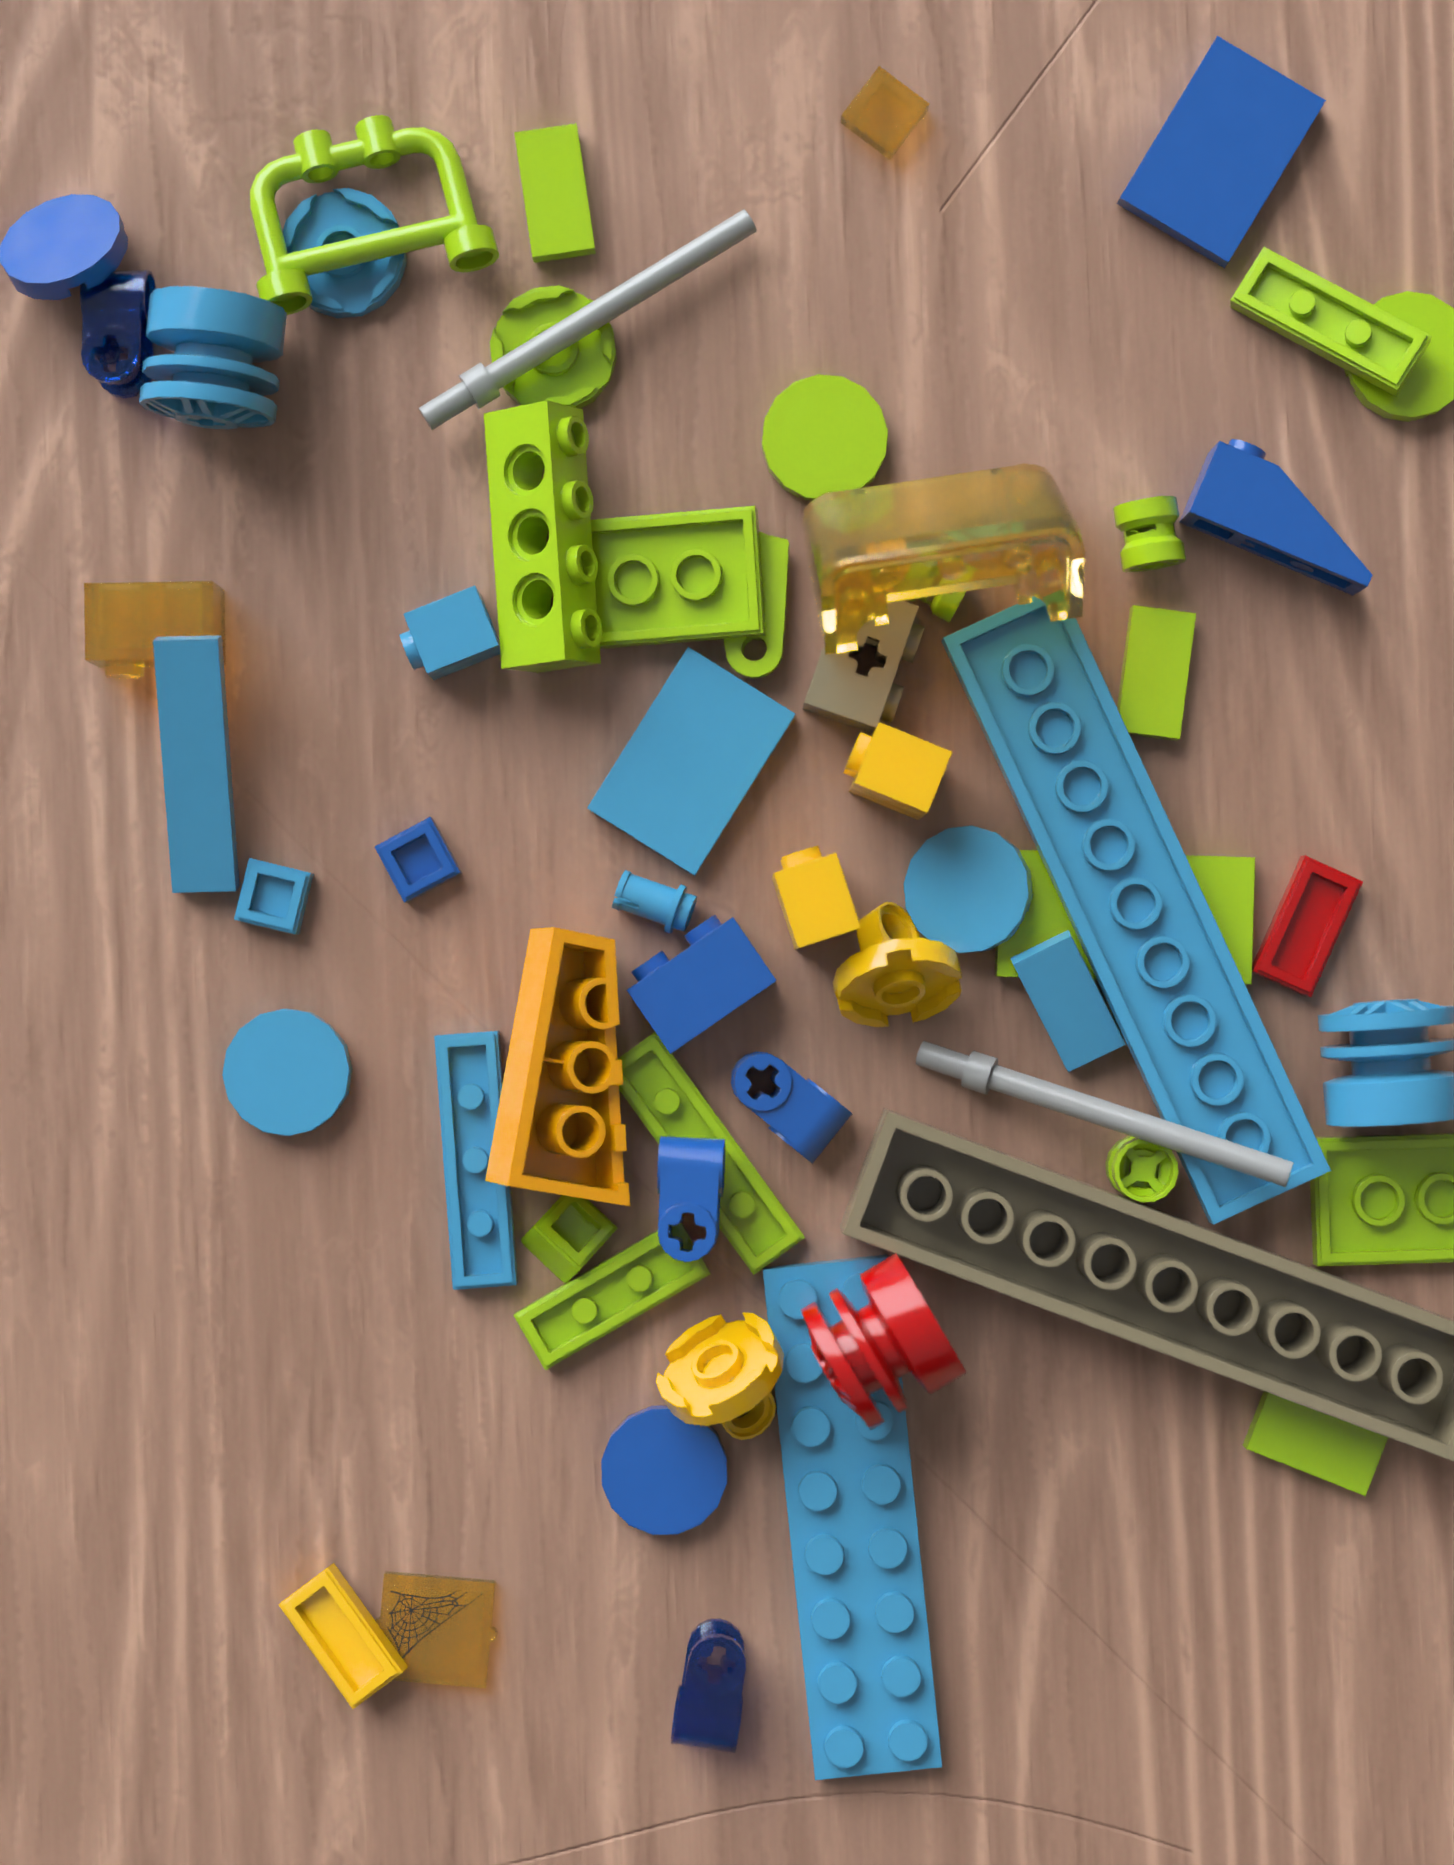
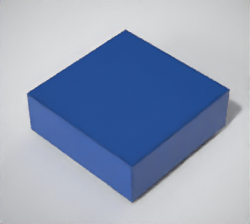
[374,817,462,903]

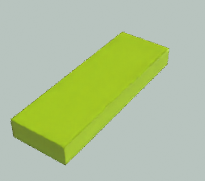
[1230,247,1431,397]
[513,1223,711,1370]

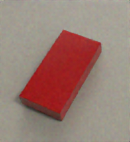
[1252,855,1363,997]

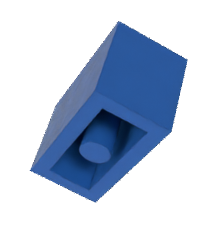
[627,915,777,1054]

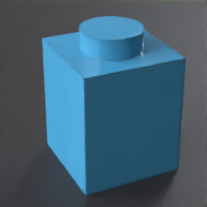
[399,585,500,680]

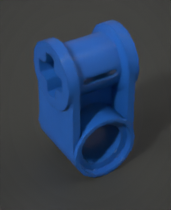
[730,1051,852,1164]
[657,1136,725,1262]

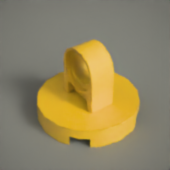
[833,902,962,1027]
[656,1312,784,1440]

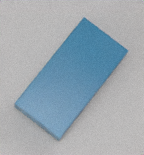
[1011,930,1126,1072]

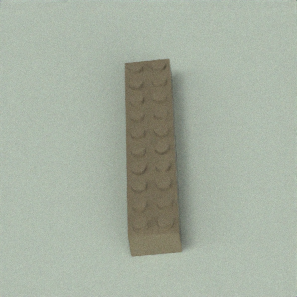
[840,1108,1454,1461]

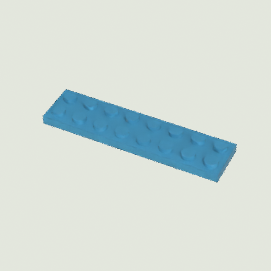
[763,1254,942,1780]

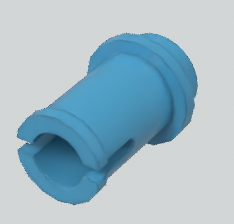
[612,870,697,934]

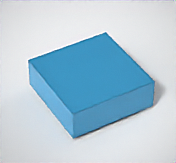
[234,858,314,935]

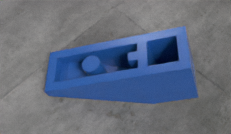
[1179,439,1372,595]

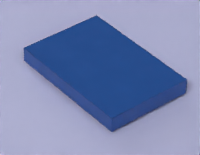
[1117,36,1326,268]

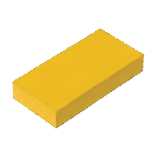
[278,1563,408,1709]

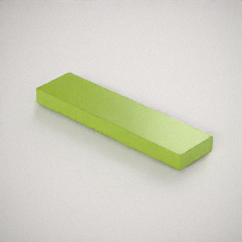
[618,1032,805,1275]

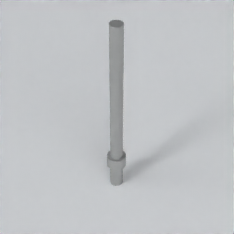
[419,209,757,430]
[916,1041,1294,1187]

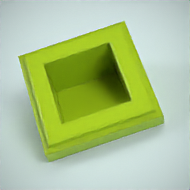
[521,1195,618,1283]

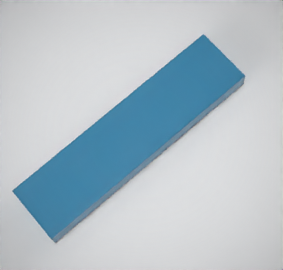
[153,635,240,893]
[434,1031,518,1290]

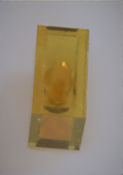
[84,581,226,678]

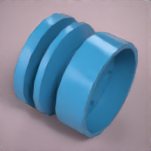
[139,286,287,430]
[1318,999,1454,1127]

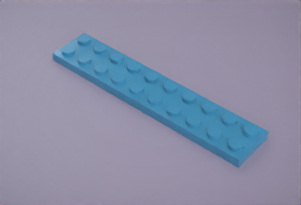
[941,585,1331,1225]

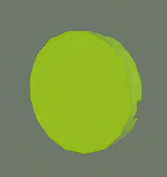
[490,285,617,409]
[1344,291,1454,422]
[762,374,888,504]

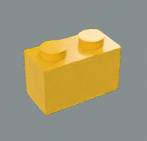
[843,722,952,821]
[772,845,861,949]

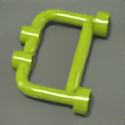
[250,115,499,315]

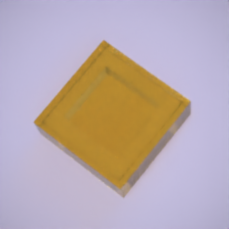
[840,66,929,160]

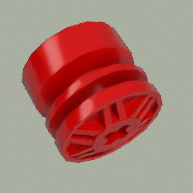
[801,1253,967,1430]

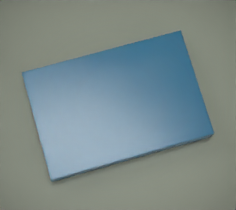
[587,647,796,876]

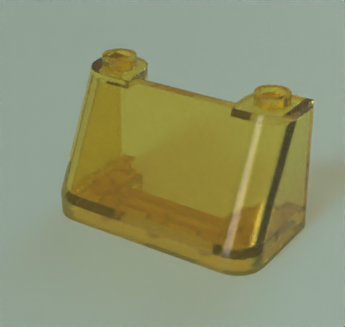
[802,464,1085,655]

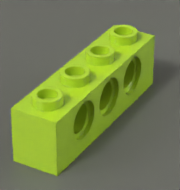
[484,400,602,673]

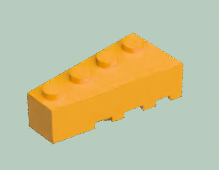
[485,927,630,1206]

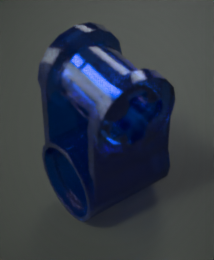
[80,270,156,399]
[671,1619,746,1753]

